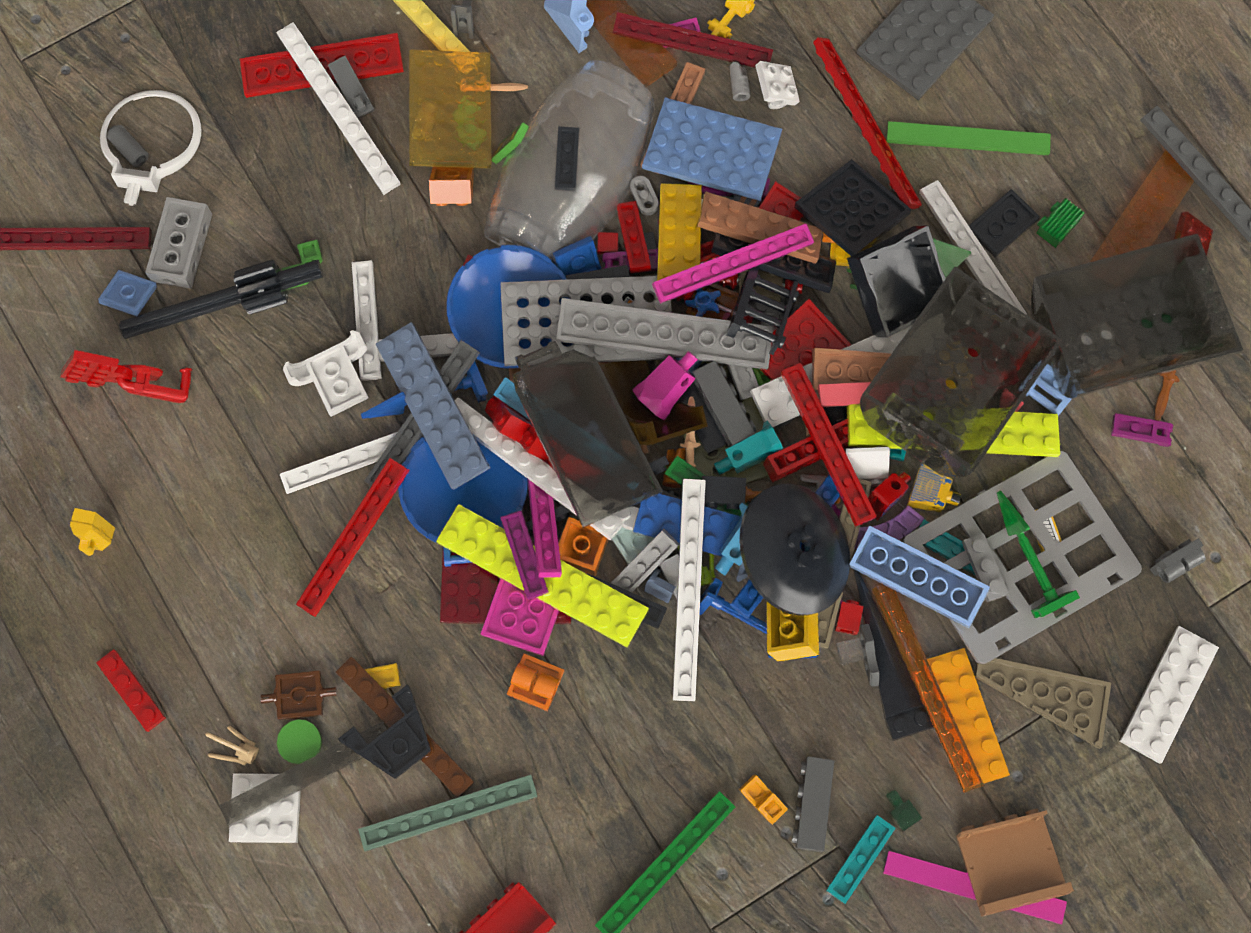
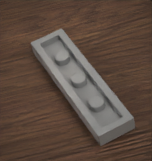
[611,529,679,592]

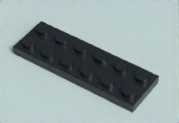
[711,233,836,293]

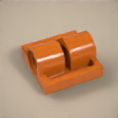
[507,654,565,712]

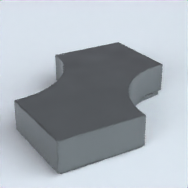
[860,624,879,687]

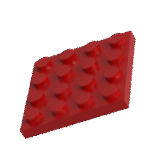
[760,299,851,381]

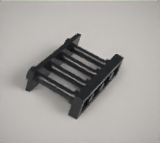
[726,266,799,355]

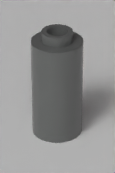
[107,125,149,167]

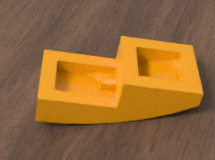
[739,774,788,825]

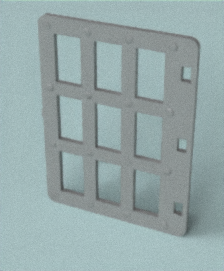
[903,451,1142,664]

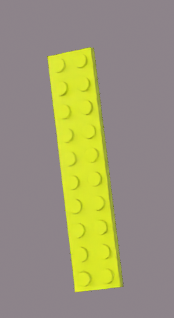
[847,404,1060,457]
[436,504,649,647]

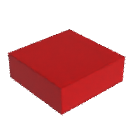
[597,232,618,254]

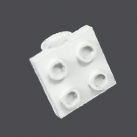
[755,61,800,109]

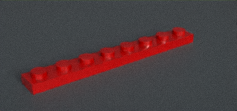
[780,363,877,527]
[296,458,409,617]

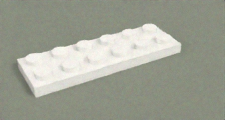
[1119,626,1219,764]

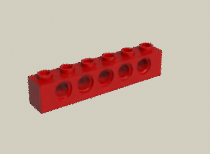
[763,419,849,483]

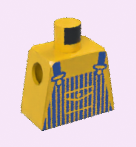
[907,464,961,512]

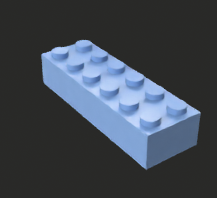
[849,526,990,628]

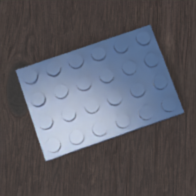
[642,97,782,201]

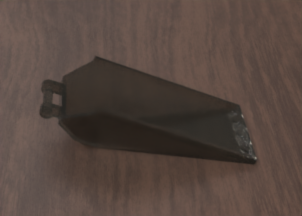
[512,340,663,528]

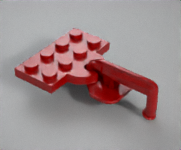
[60,350,192,403]

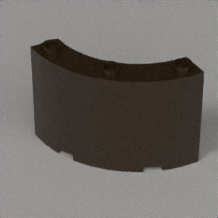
[575,360,708,445]

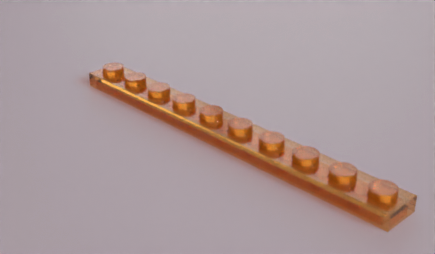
[872,584,985,793]

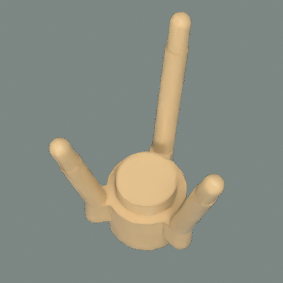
[205,726,259,766]

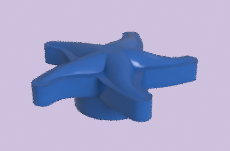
[685,288,721,317]

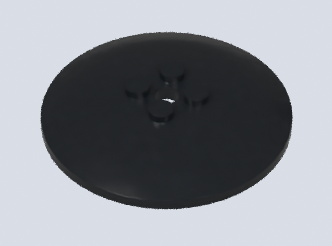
[739,484,850,616]

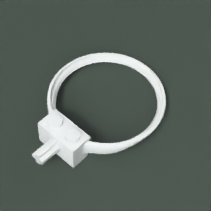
[100,90,201,206]

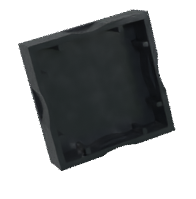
[847,225,954,338]

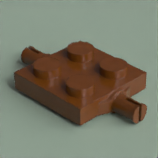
[261,671,337,720]

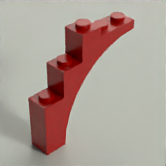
[484,396,605,491]

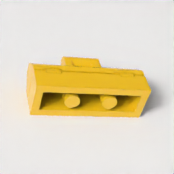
[70,508,115,556]

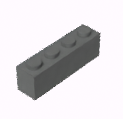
[692,361,757,447]
[792,756,835,853]

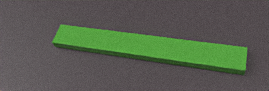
[886,121,1051,155]

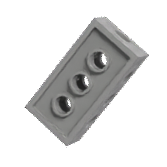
[145,197,212,289]

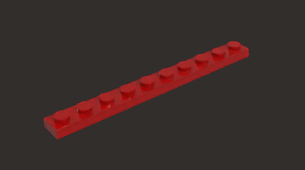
[813,37,922,209]

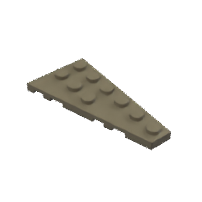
[975,658,1111,749]

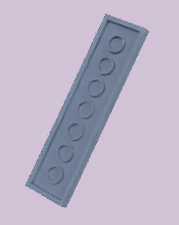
[376,322,490,490]

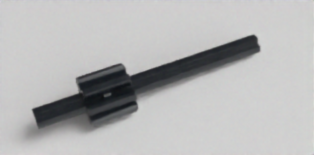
[119,259,324,339]

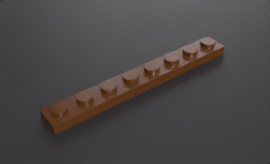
[336,656,474,798]

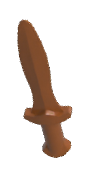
[1155,355,1182,421]

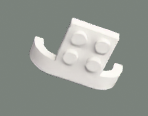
[283,330,369,417]

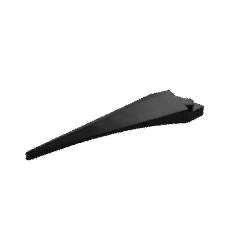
[853,569,935,741]

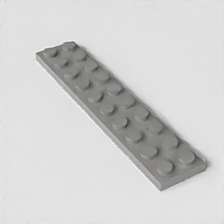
[556,298,773,370]

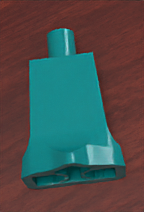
[714,420,783,475]

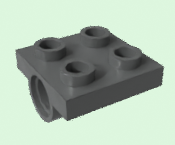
[1150,538,1206,583]

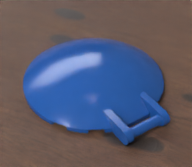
[447,245,573,369]
[398,437,528,567]

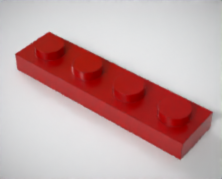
[616,201,651,273]
[96,649,166,732]

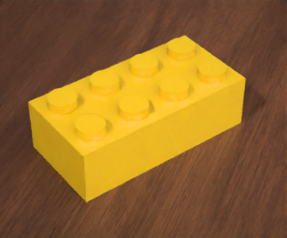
[767,602,819,661]

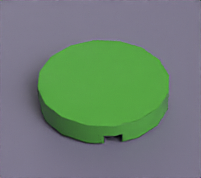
[277,720,322,765]

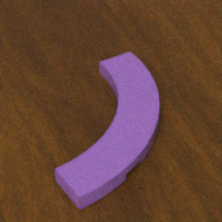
[854,505,925,549]

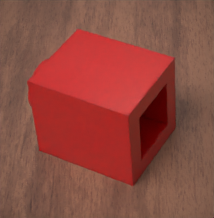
[835,600,864,635]

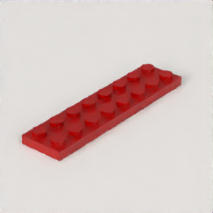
[240,33,404,98]

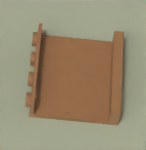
[956,809,1074,917]

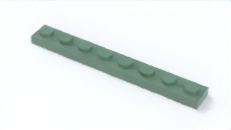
[358,775,538,852]

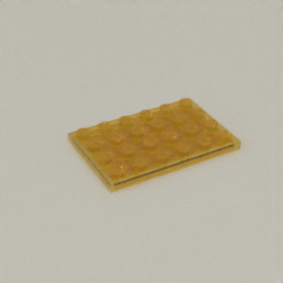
[409,50,491,168]

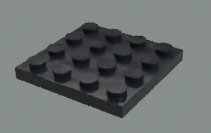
[795,159,911,256]

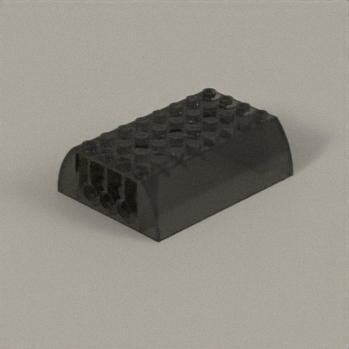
[860,267,1063,477]

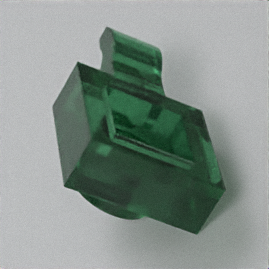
[886,790,922,831]

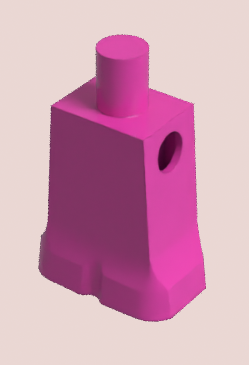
[632,351,698,420]

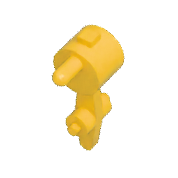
[707,0,755,39]

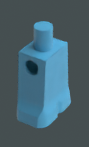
[715,503,748,575]

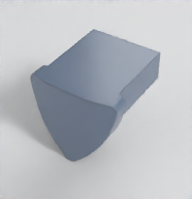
[645,568,676,603]

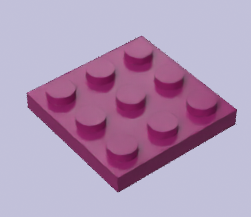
[481,578,559,656]

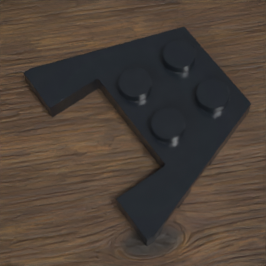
[338,684,432,779]

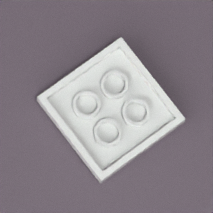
[229,774,302,843]

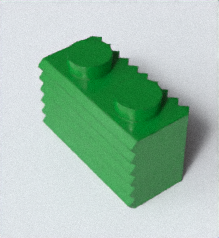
[1037,198,1085,248]

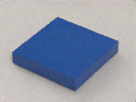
[553,236,601,277]

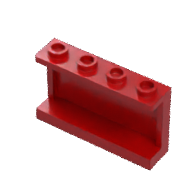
[459,882,557,933]

